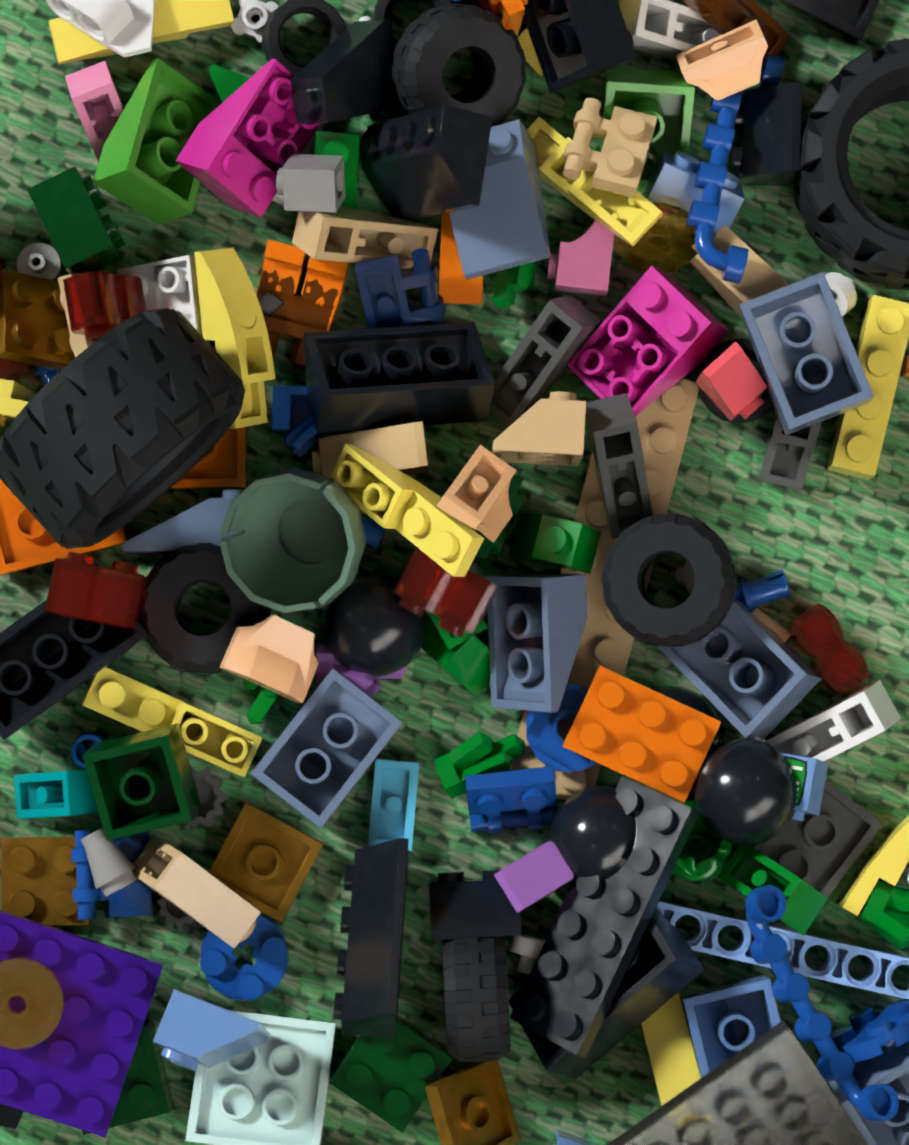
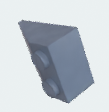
[449,119,550,280]
[739,272,874,436]
[486,572,587,713]
[657,597,822,741]
[251,668,403,828]
[828,1040,909,1145]

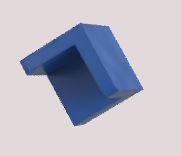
[272,385,310,434]

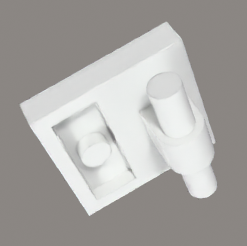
[118,255,211,346]

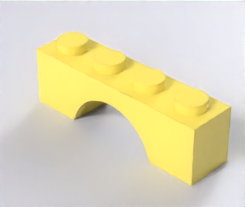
[826,295,909,480]

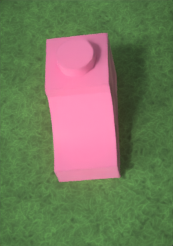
[65,61,124,162]
[547,220,614,297]

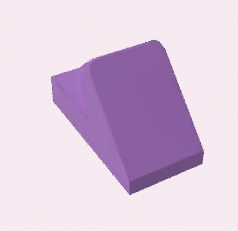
[494,841,574,913]

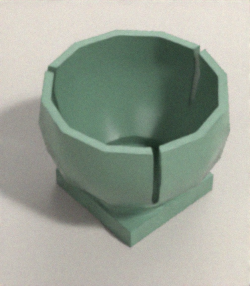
[219,468,367,613]

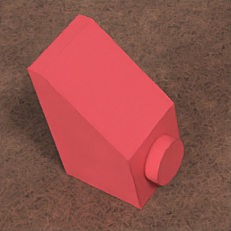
[695,342,767,421]

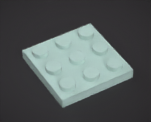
[185,1010,337,1145]

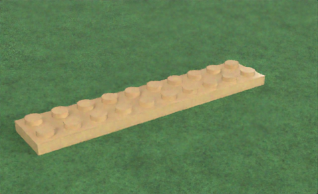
[512,379,700,801]

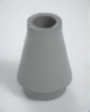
[80,828,137,897]

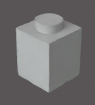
[276,154,346,213]

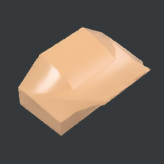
[675,19,768,101]
[436,445,517,543]
[219,614,319,703]

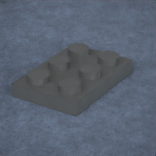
[753,780,884,898]

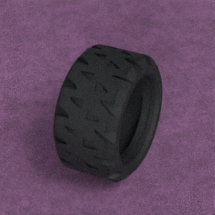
[793,38,909,290]
[0,308,245,549]

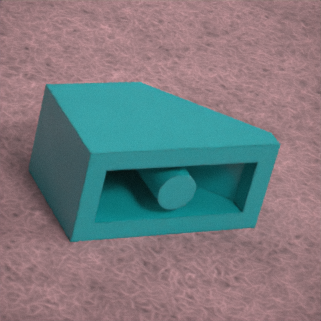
[14,769,99,819]

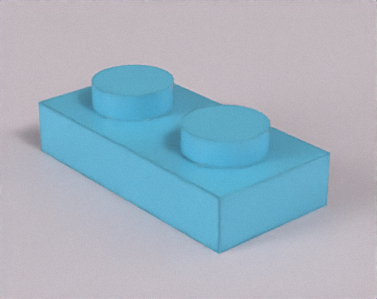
[368,759,419,851]

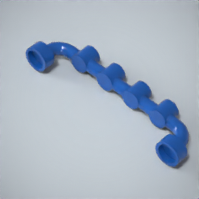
[687,54,785,284]
[746,885,899,1122]

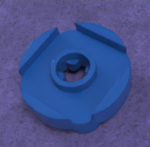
[526,684,597,772]
[200,914,288,1000]
[830,999,909,1063]

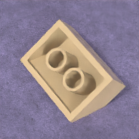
[492,391,586,467]

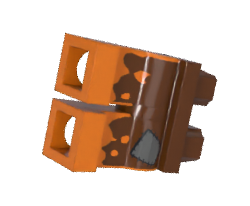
[256,239,351,369]

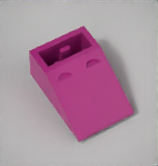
[175,58,320,218]
[567,265,729,416]

